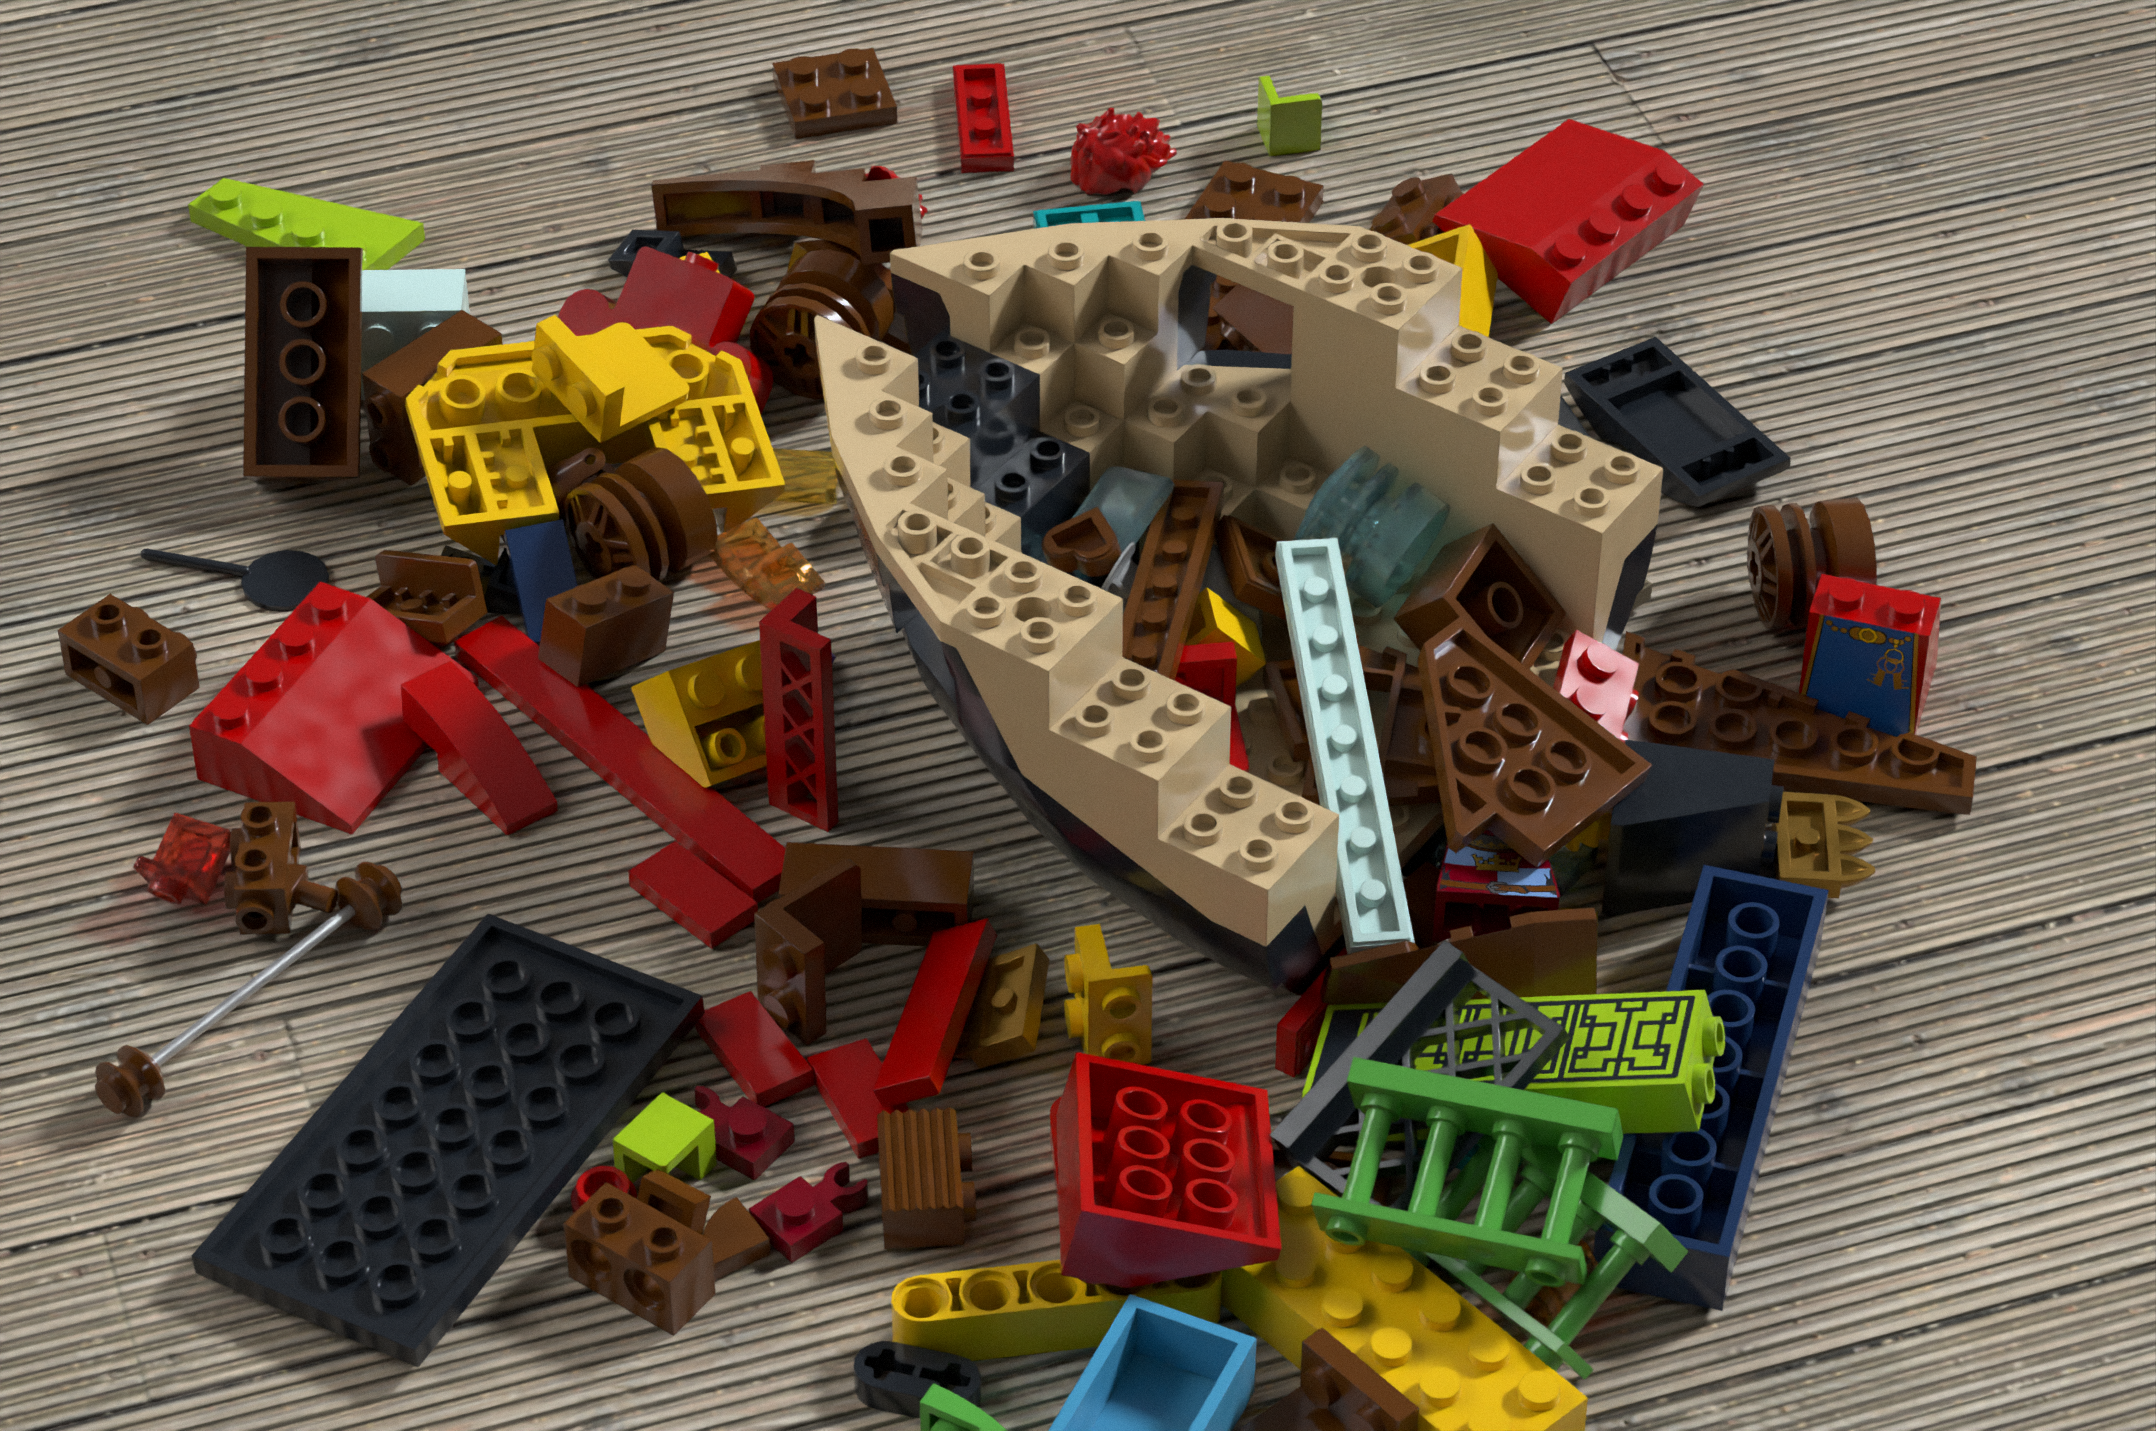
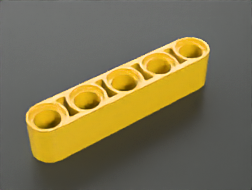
[891,1260,1221,1361]

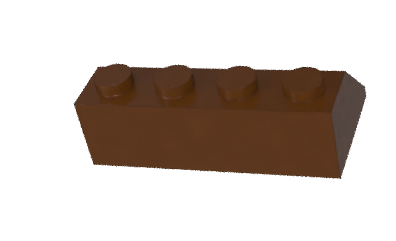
[243,247,363,482]

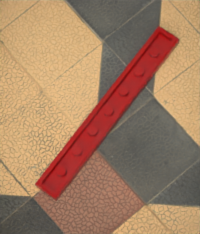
[454,615,786,903]

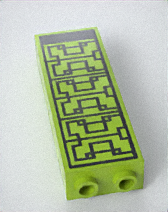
[1301,990,1725,1142]

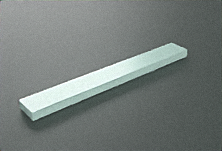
[1275,538,1415,954]

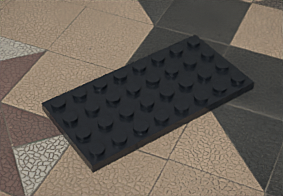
[191,914,705,1367]

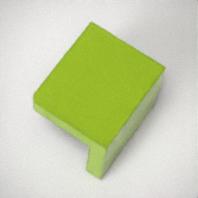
[1257,75,1322,157]
[612,1092,717,1183]

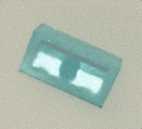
[1072,466,1175,578]

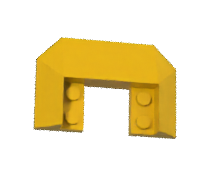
[405,326,785,565]

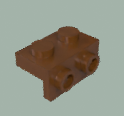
[1369,173,1464,245]
[366,550,487,646]

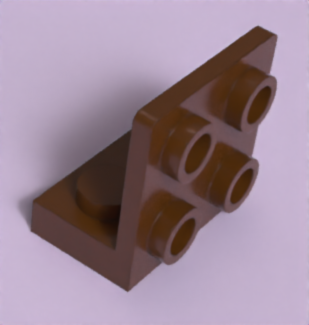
[1237,1327,1419,1431]

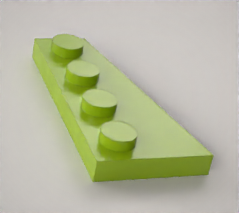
[188,178,425,270]

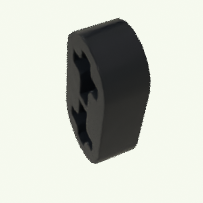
[853,1341,981,1419]

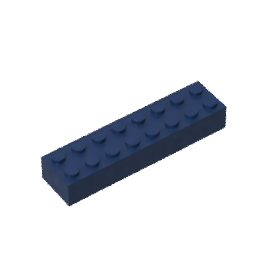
[1591,865,1829,1311]

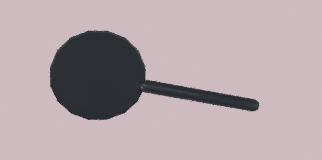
[140,548,329,611]

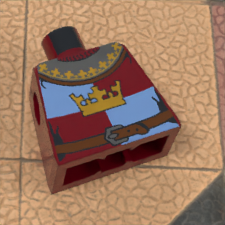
[1432,829,1560,942]

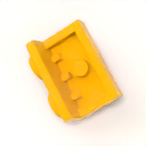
[1064,924,1153,1065]

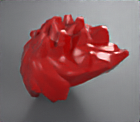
[1070,107,1177,195]

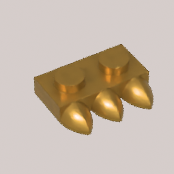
[1772,792,1876,899]
[953,943,1050,1069]

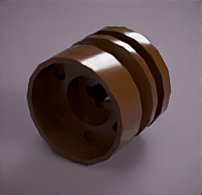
[750,249,894,400]
[564,447,718,582]
[1747,497,1877,628]

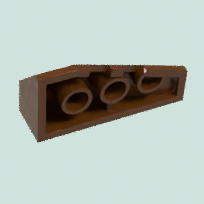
[1320,908,1597,1005]

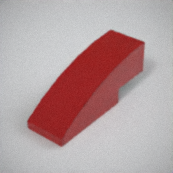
[400,661,558,836]

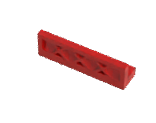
[759,587,839,832]

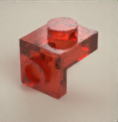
[133,812,231,905]

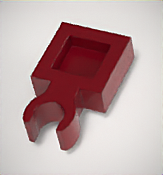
[694,1086,795,1181]
[749,1162,869,1263]

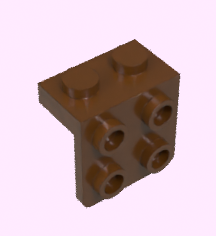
[754,859,862,1045]

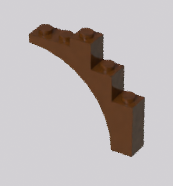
[651,160,923,265]

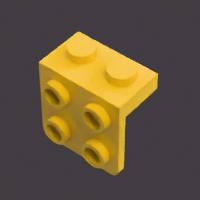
[532,315,689,443]

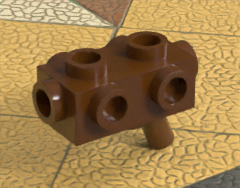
[224,802,338,935]

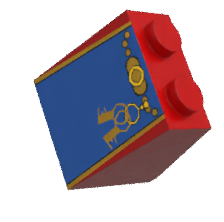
[1799,574,1941,737]

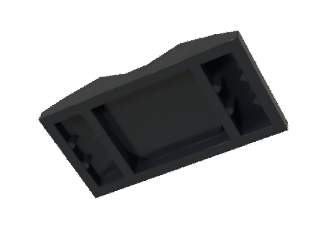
[1564,337,1791,507]

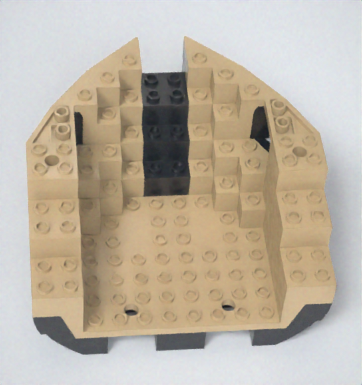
[814,218,1663,996]

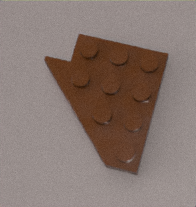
[1417,616,1652,868]

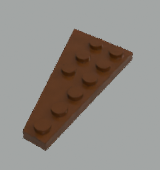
[1622,631,1977,815]

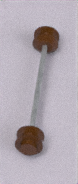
[95,862,402,1117]

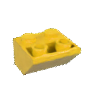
[631,640,767,788]

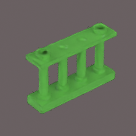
[1311,1057,1623,1287]
[1401,1134,1688,1380]

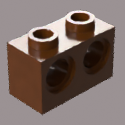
[564,1182,716,1336]

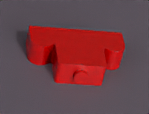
[558,247,773,414]

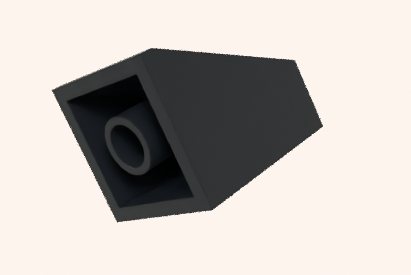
[1601,739,1784,915]

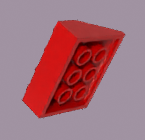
[1432,119,1704,325]
[189,581,479,834]
[1056,1052,1281,1288]

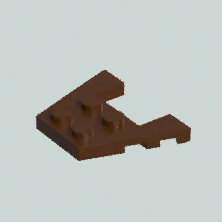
[1302,634,1441,807]

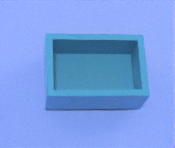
[1048,1294,1256,1431]

